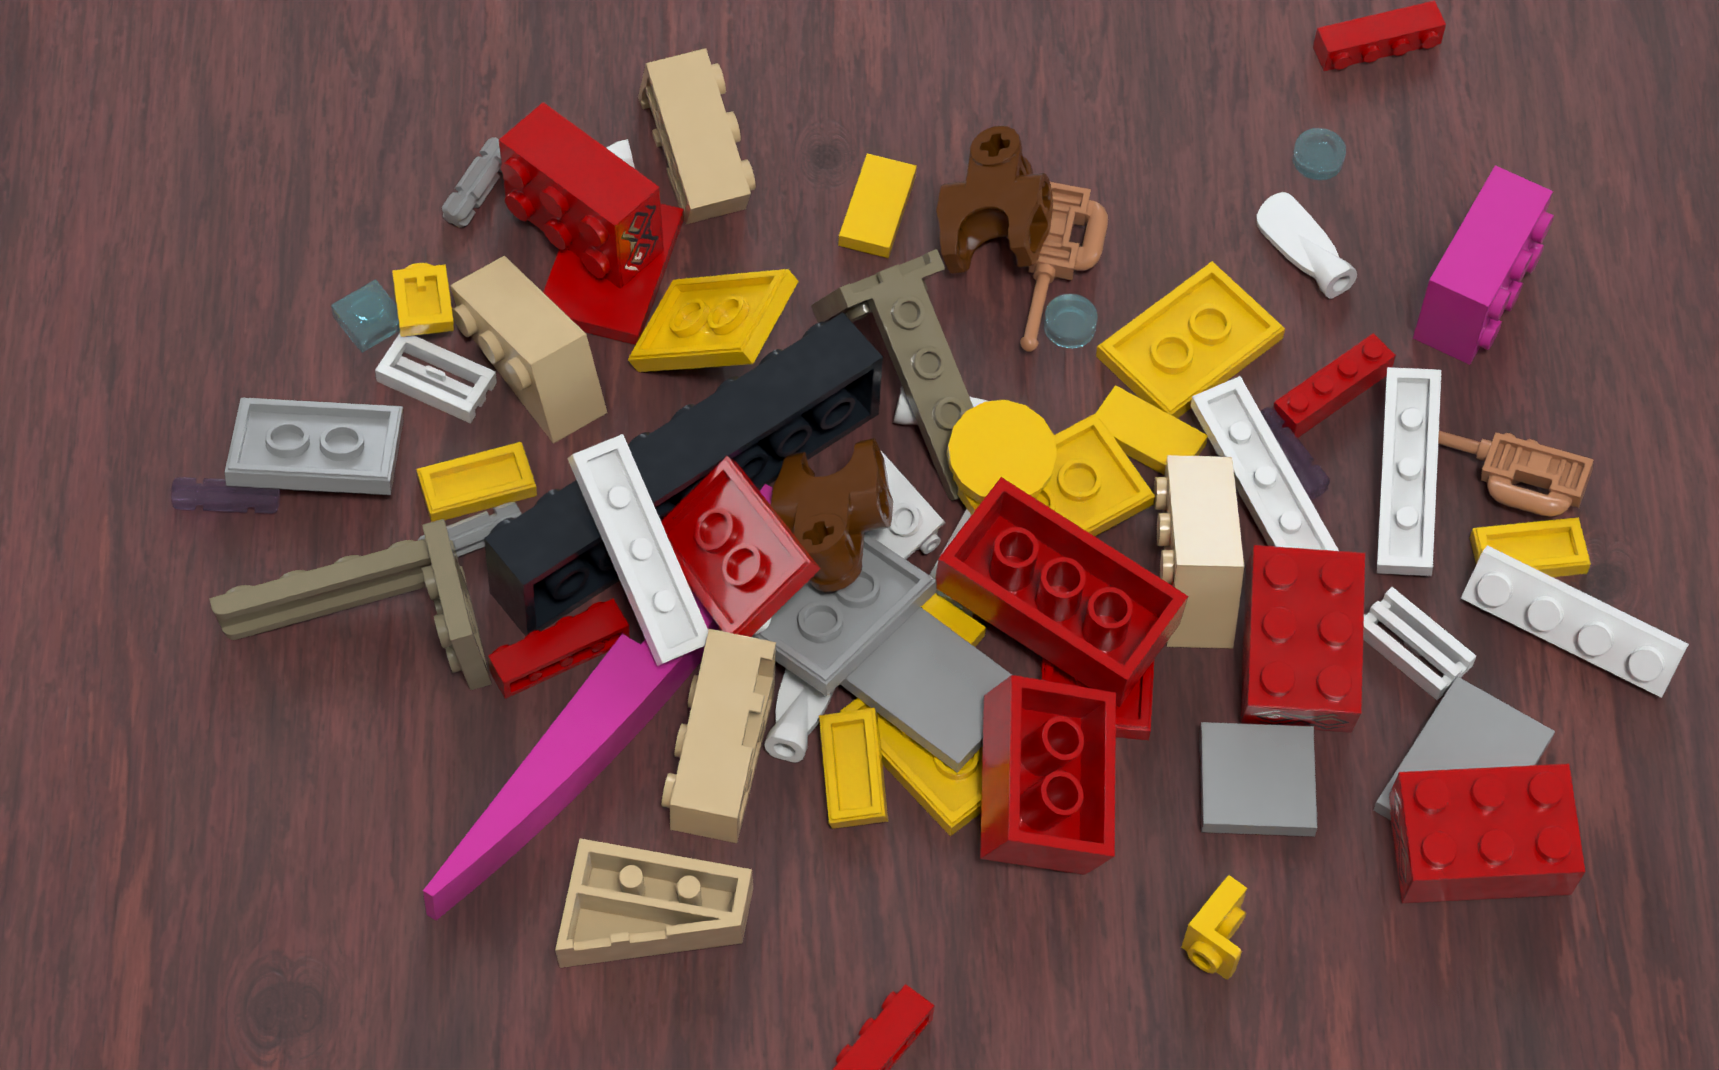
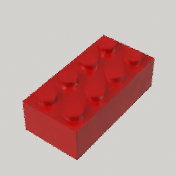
[935,477,1188,707]

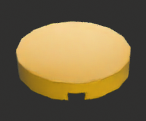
[946,400,1057,503]

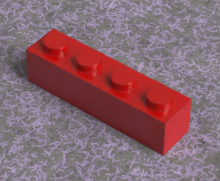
[1313,0,1446,71]
[1270,333,1396,442]
[488,598,630,699]
[832,984,935,1070]

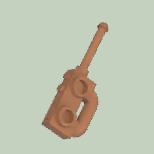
[1020,182,1108,352]
[1438,431,1594,517]

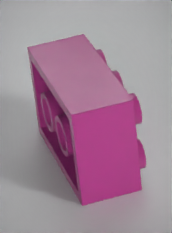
[1413,165,1554,365]

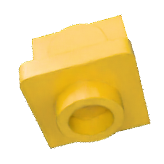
[392,263,454,337]
[1181,875,1247,980]

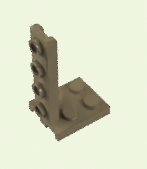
[811,249,973,500]
[209,519,492,690]

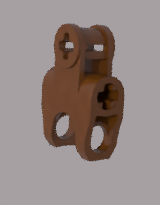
[936,126,1053,274]
[771,438,894,592]

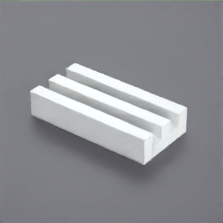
[375,333,497,424]
[1363,587,1476,700]

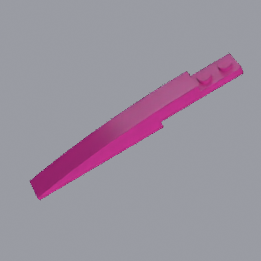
[423,484,773,920]

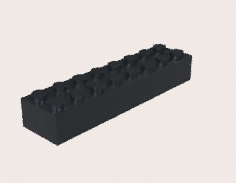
[484,313,883,637]

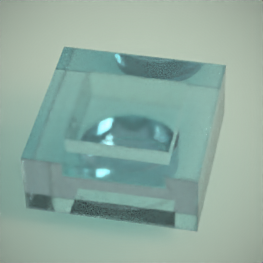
[331,279,400,353]

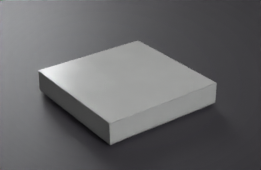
[1199,722,1317,837]

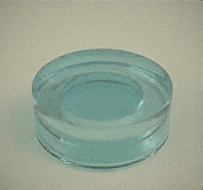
[1293,128,1346,180]
[1044,294,1098,348]

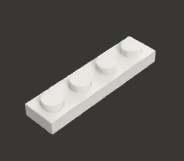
[1377,367,1441,576]
[1191,376,1339,551]
[567,434,708,666]
[1461,545,1689,698]

